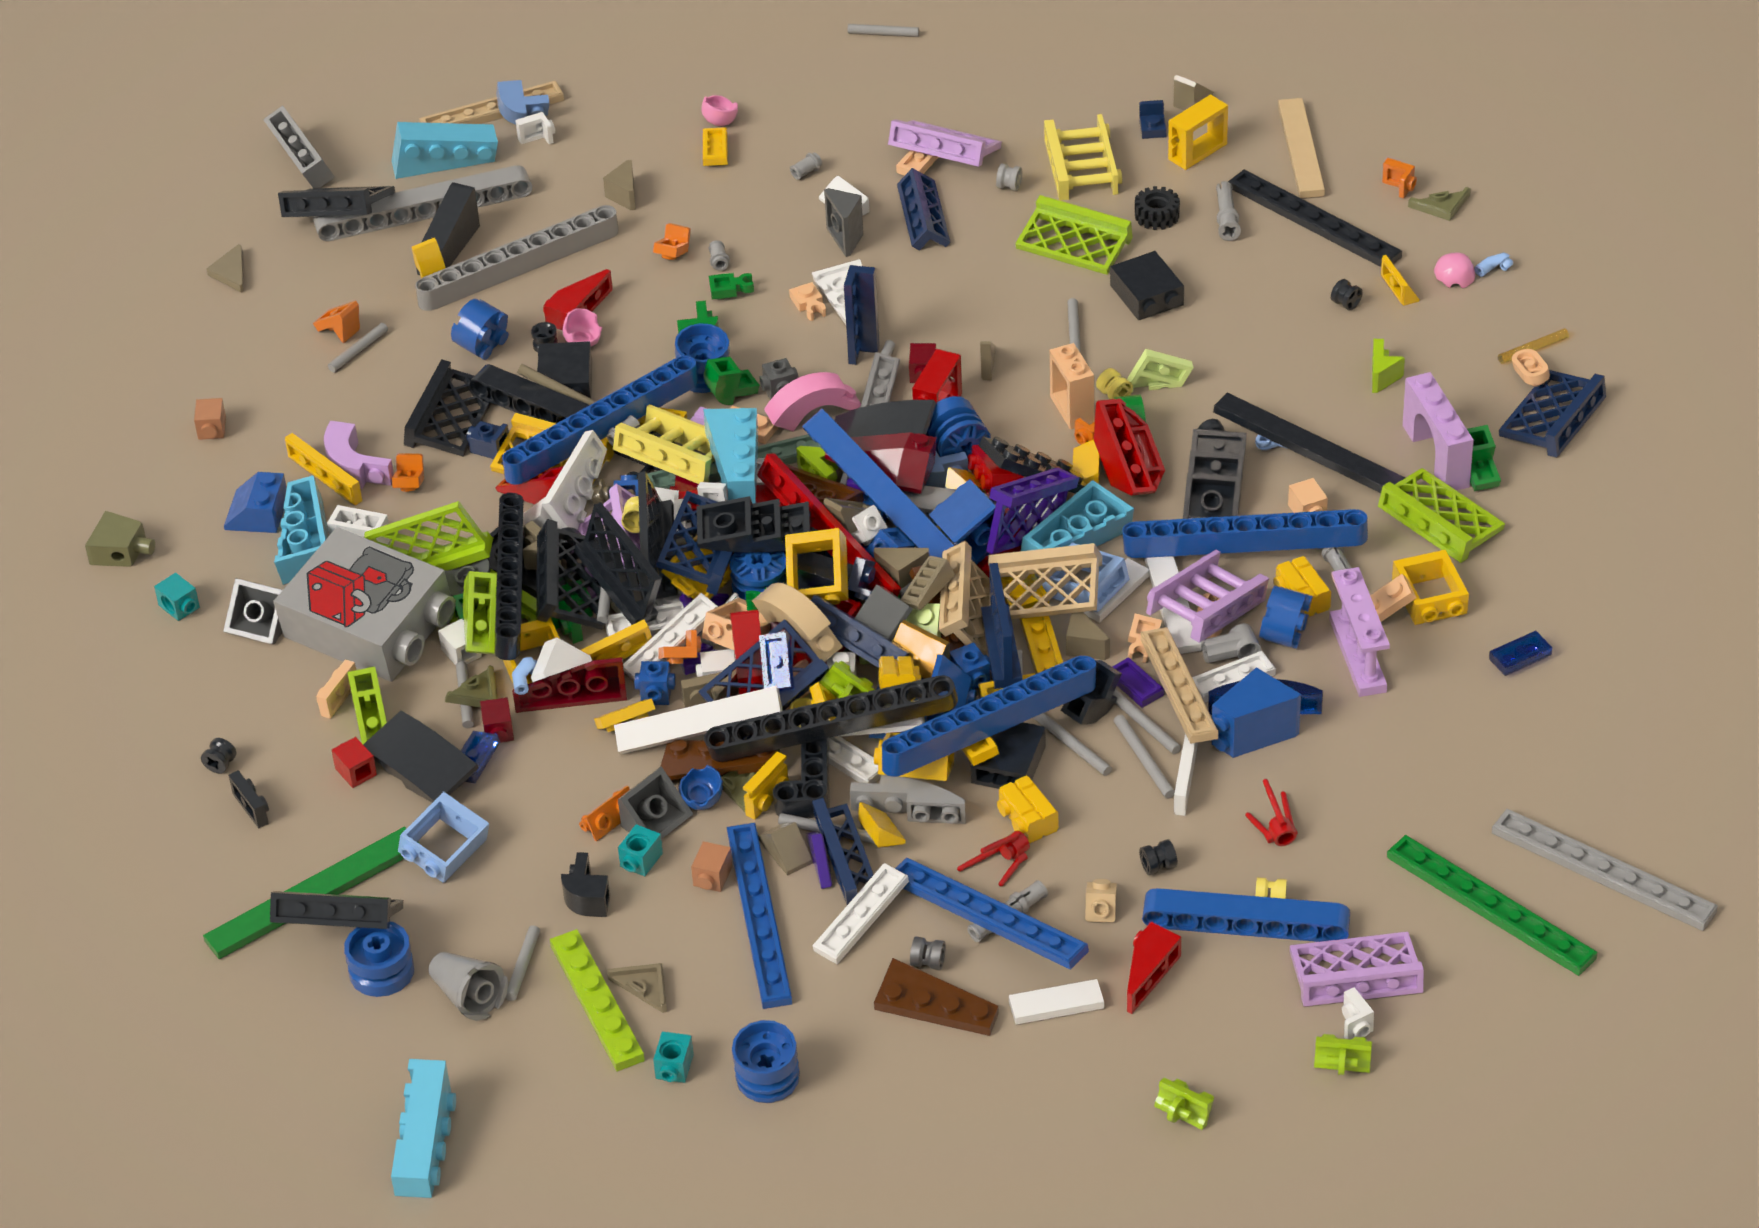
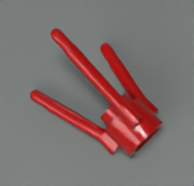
[1245,779,1298,846]
[957,830,1030,887]

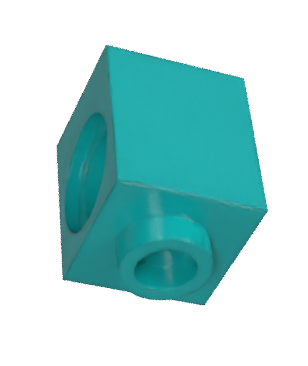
[154,572,200,621]
[618,824,663,877]
[653,1031,694,1083]

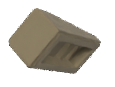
[901,556,955,610]

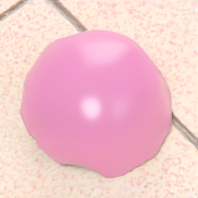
[701,95,738,126]
[1434,252,1476,288]
[563,309,602,347]

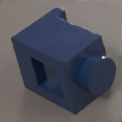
[467,421,509,459]

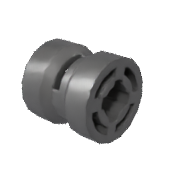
[910,936,946,970]

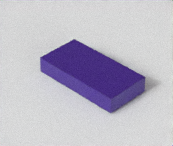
[1112,657,1164,708]

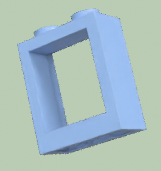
[1042,543,1130,612]
[398,792,489,883]

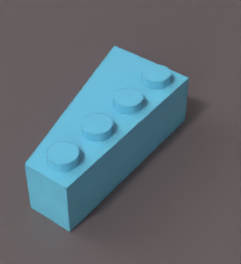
[391,122,498,179]
[703,408,758,504]
[274,475,329,585]
[1021,480,1134,551]
[391,1059,456,1198]

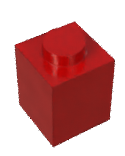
[331,736,377,788]

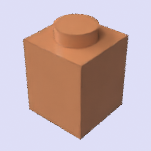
[194,398,226,440]
[691,841,733,892]

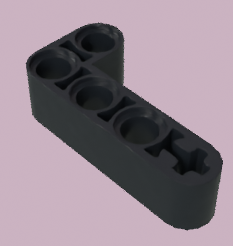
[773,723,830,818]

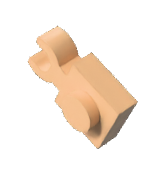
[789,282,826,321]
[1128,613,1162,663]

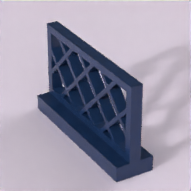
[1499,370,1606,458]
[656,491,733,595]
[981,563,1023,689]
[698,619,829,740]

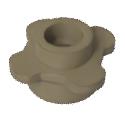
[592,479,610,504]

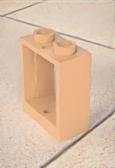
[1049,343,1095,429]
[701,598,770,650]

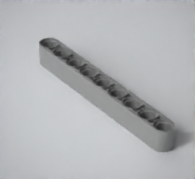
[313,165,533,241]
[415,205,618,311]

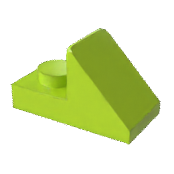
[1372,338,1405,393]
[796,446,839,482]

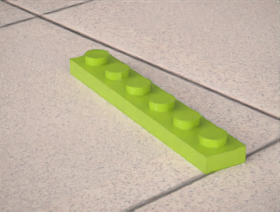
[550,929,645,1072]

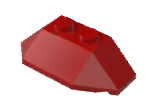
[1094,398,1165,496]

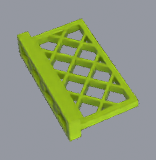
[1015,195,1133,275]
[1378,468,1505,563]
[364,501,493,571]

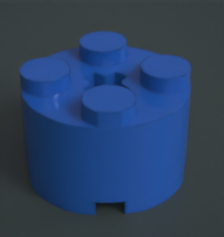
[451,299,509,360]
[1259,586,1313,649]

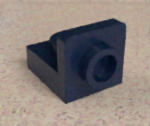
[1139,100,1166,139]
[848,557,876,601]

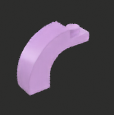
[324,421,394,489]

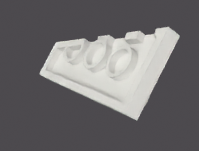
[812,259,880,331]
[541,430,607,530]

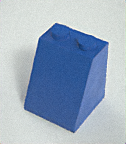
[929,479,1010,565]
[1211,667,1301,758]

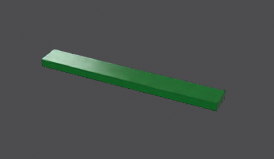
[203,826,420,959]
[1387,835,1598,976]

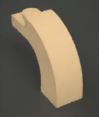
[752,583,843,662]

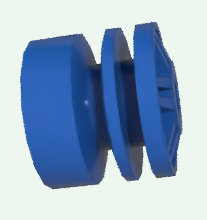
[675,323,730,393]
[926,396,991,458]
[729,551,787,600]
[732,1020,800,1103]

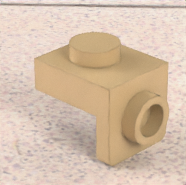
[1085,879,1117,922]

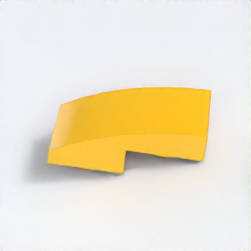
[411,238,445,278]

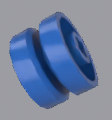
[344,921,414,997]

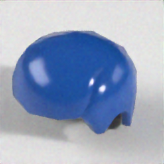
[678,765,723,810]

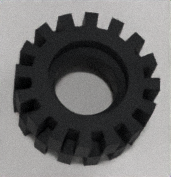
[1135,186,1180,230]

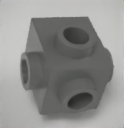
[759,358,799,400]

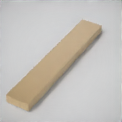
[419,81,564,124]
[1278,98,1325,198]
[1141,627,1218,744]

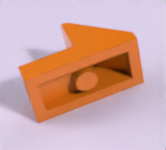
[313,301,360,343]

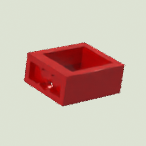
[912,349,962,403]

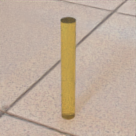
[1498,328,1569,364]

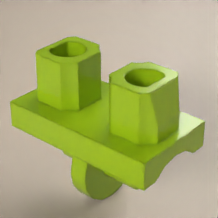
[819,661,874,699]
[1314,1034,1372,1075]
[1154,1077,1214,1130]

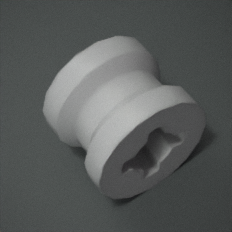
[996,163,1022,191]

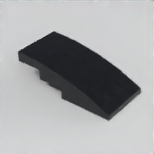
[834,400,937,437]
[1183,429,1247,519]
[697,496,812,553]
[363,710,479,803]

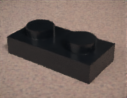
[228,770,269,829]

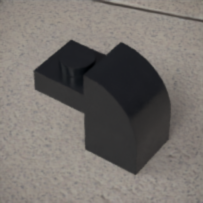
[1060,660,1122,725]
[561,852,610,917]

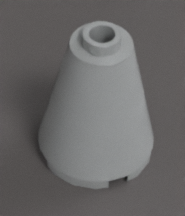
[429,952,509,1021]

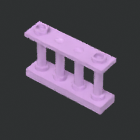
[1146,550,1269,643]
[1329,567,1390,697]

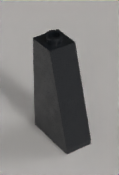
[416,182,480,275]

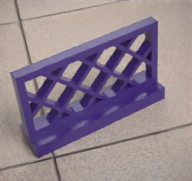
[986,467,1079,555]

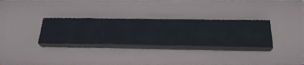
[1228,169,1402,267]
[1213,392,1408,493]

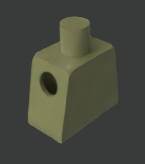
[85,511,155,567]

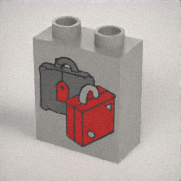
[273,527,456,682]

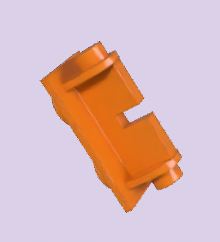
[579,786,630,841]

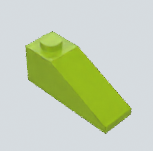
[463,571,497,654]
[347,667,387,744]

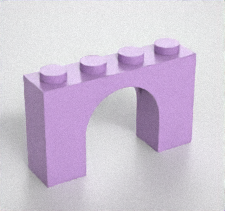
[1402,372,1473,491]

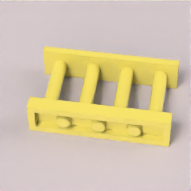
[1044,114,1122,201]
[613,404,715,484]

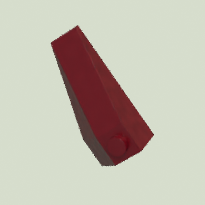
[825,432,937,494]
[512,657,627,713]

